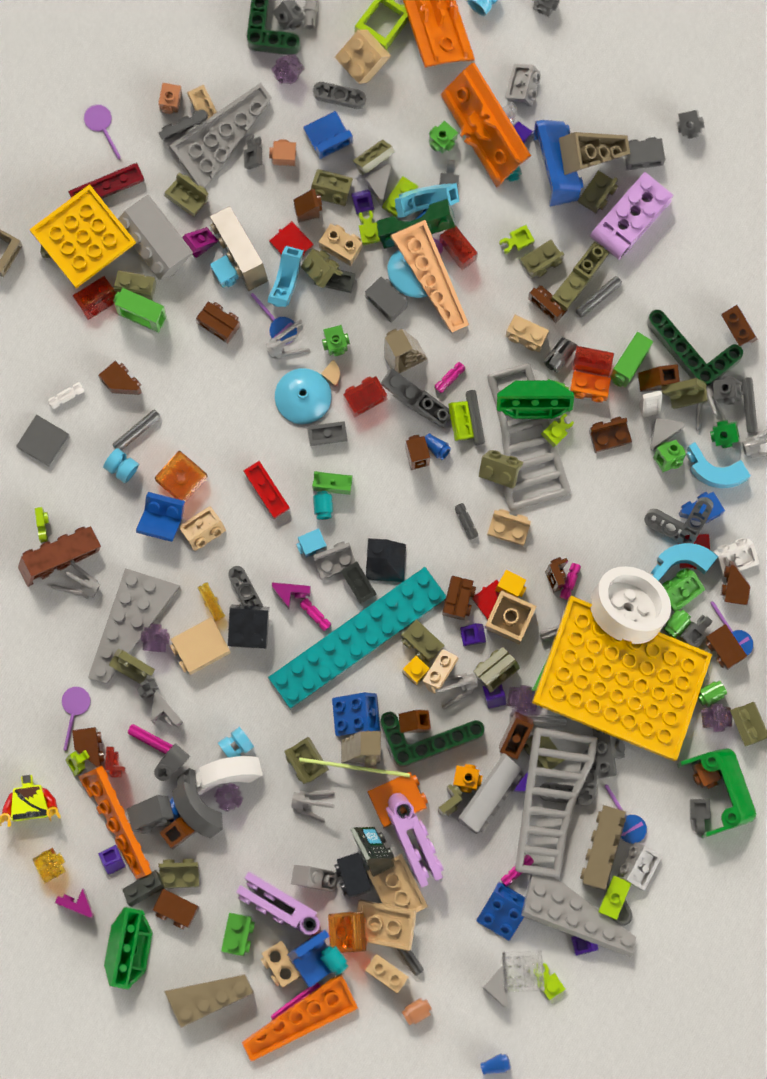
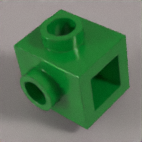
[710,420,740,448]

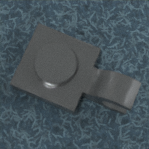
[244,135,262,170]
[439,160,459,189]
[680,615,712,648]
[137,679,159,698]
[689,799,710,834]

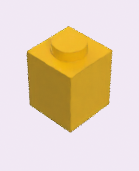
[495,570,527,598]
[402,656,430,685]

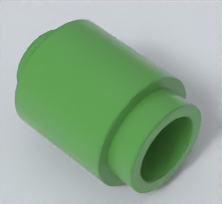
[664,610,692,638]
[698,681,727,707]

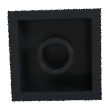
[227,604,270,649]
[334,852,371,899]

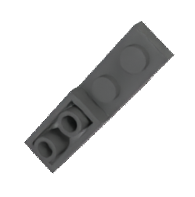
[380,369,451,428]

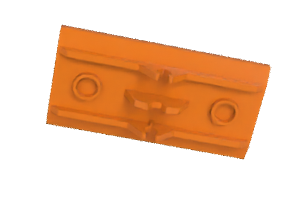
[403,0,475,68]
[441,63,531,187]

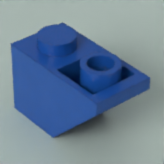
[678,492,725,524]

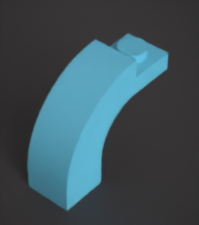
[395,183,460,218]
[267,246,304,307]
[686,442,751,488]
[651,543,718,581]

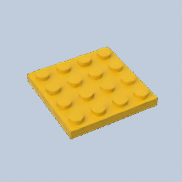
[29,184,136,288]

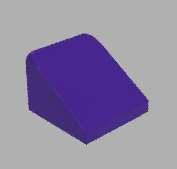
[514,121,533,144]
[351,189,374,214]
[460,623,486,646]
[482,684,507,709]
[513,772,528,793]
[98,845,126,875]
[571,936,599,956]

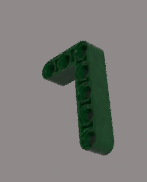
[246,0,300,55]
[647,310,743,386]
[380,711,485,767]

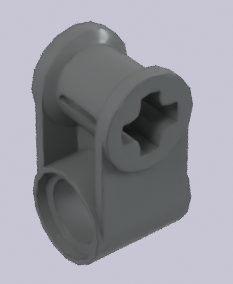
[154,743,190,781]

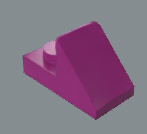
[182,227,218,258]
[272,582,311,609]
[55,888,94,919]

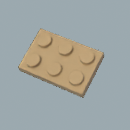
[367,854,428,913]
[353,900,417,951]

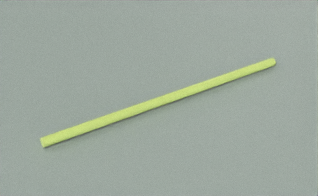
[299,758,410,777]

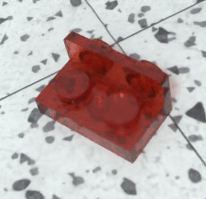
[72,276,116,320]
[105,746,127,778]

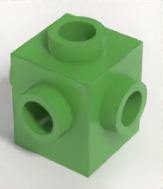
[429,120,458,154]
[322,325,350,356]
[653,440,686,472]

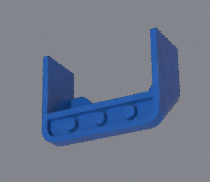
[533,120,584,207]

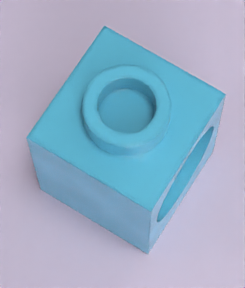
[210,255,239,288]
[296,528,327,558]

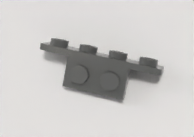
[592,728,625,779]

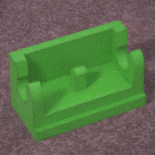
[312,471,353,495]

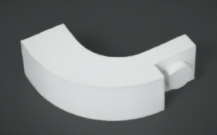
[196,756,263,795]

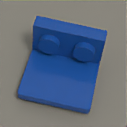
[303,111,353,159]
[136,492,185,542]
[332,692,380,736]
[476,882,525,941]
[287,930,331,987]

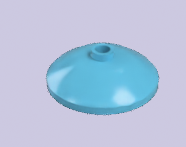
[387,250,427,298]
[275,368,331,424]

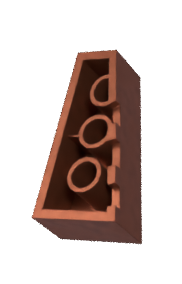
[18,526,101,587]

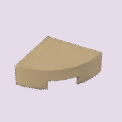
[321,360,340,387]

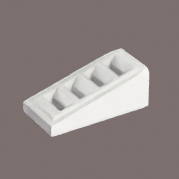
[639,391,662,417]

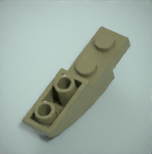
[550,242,610,311]

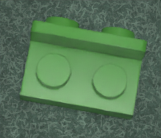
[662,568,706,612]
[221,912,255,956]

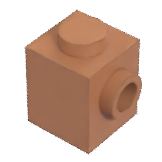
[158,83,182,114]
[269,139,296,166]

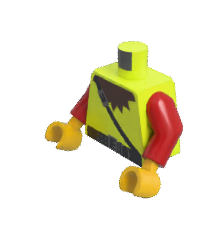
[0,775,61,827]

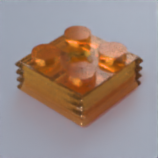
[155,451,208,502]
[328,911,367,953]

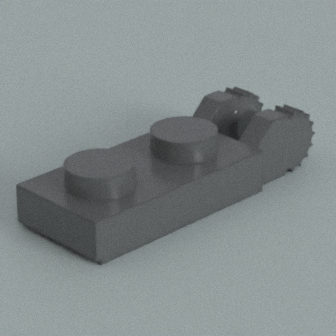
[158,109,209,141]

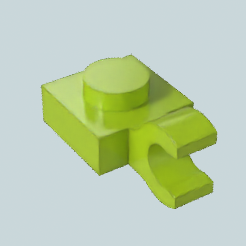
[65,750,90,776]

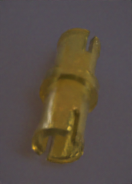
[197,582,225,622]

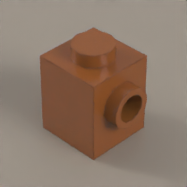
[692,762,722,789]

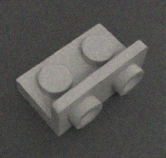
[505,64,541,106]
[313,541,356,580]
[618,842,662,890]

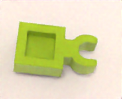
[359,210,381,245]
[499,225,535,254]
[541,414,574,447]
[35,507,49,543]
[533,963,566,1000]

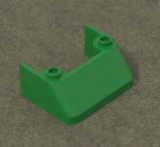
[677,748,756,838]

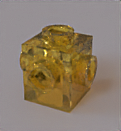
[32,848,66,883]

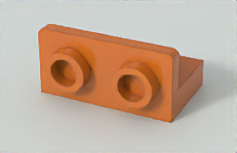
[570,371,611,403]

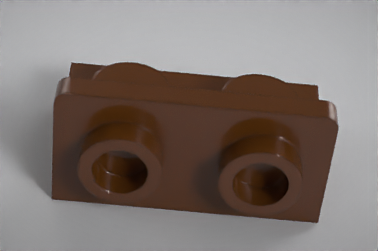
[528,285,568,323]
[721,305,758,346]
[589,416,632,453]
[545,557,568,593]

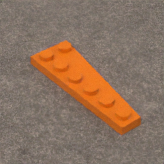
[78,766,152,879]
[242,973,358,1061]

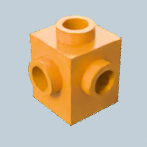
[453,764,483,793]

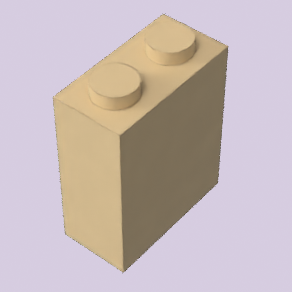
[170,617,231,675]

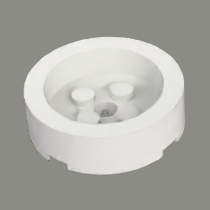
[590,566,671,644]

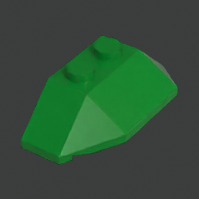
[496,380,574,419]
[104,907,153,989]

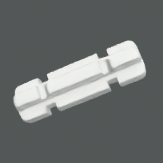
[48,382,84,409]

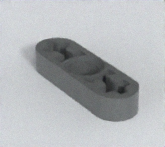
[313,82,366,109]
[228,566,263,606]

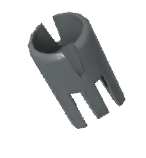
[543,336,578,372]

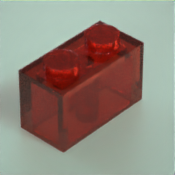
[439,226,478,270]
[572,346,614,377]
[343,376,387,418]

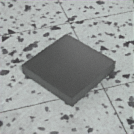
[16,414,69,466]

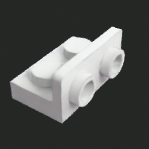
[713,538,760,576]

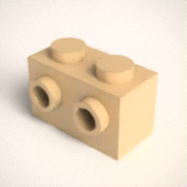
[319,223,363,266]
[505,315,549,353]

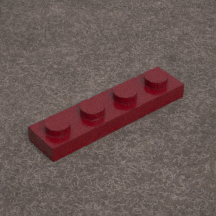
[68,162,145,199]

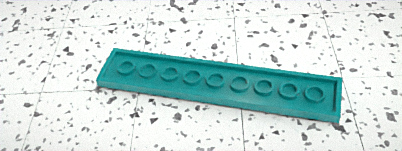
[268,567,446,709]

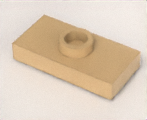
[187,84,217,119]

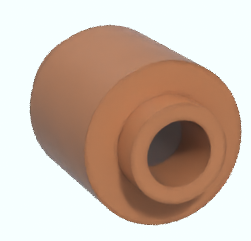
[402,998,432,1026]

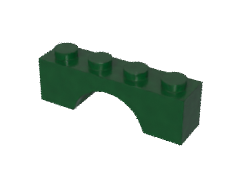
[376,199,456,249]

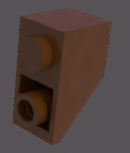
[293,189,322,223]
[98,360,142,395]
[638,364,680,392]
[720,561,751,605]
[398,710,431,733]
[72,727,105,768]
[159,817,196,850]

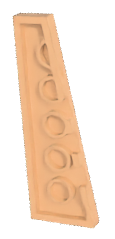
[390,220,469,332]

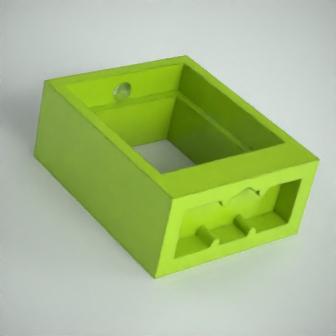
[355,0,409,51]

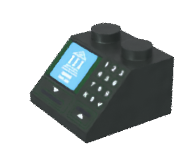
[350,827,395,877]

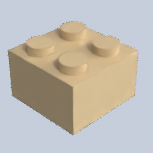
[335,29,391,84]
[485,591,537,645]

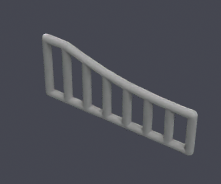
[487,363,571,511]
[515,728,598,878]

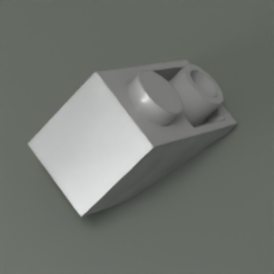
[291,865,337,892]

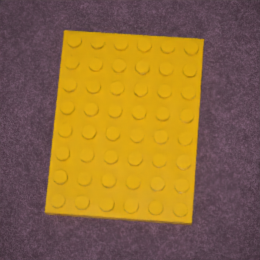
[532,596,712,762]

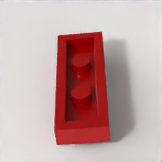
[243,461,290,519]

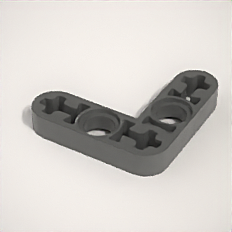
[644,497,714,544]
[539,749,598,806]

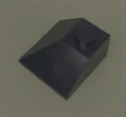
[366,538,406,582]

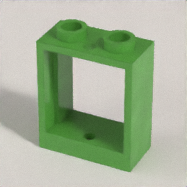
[113,288,167,333]
[610,331,654,388]

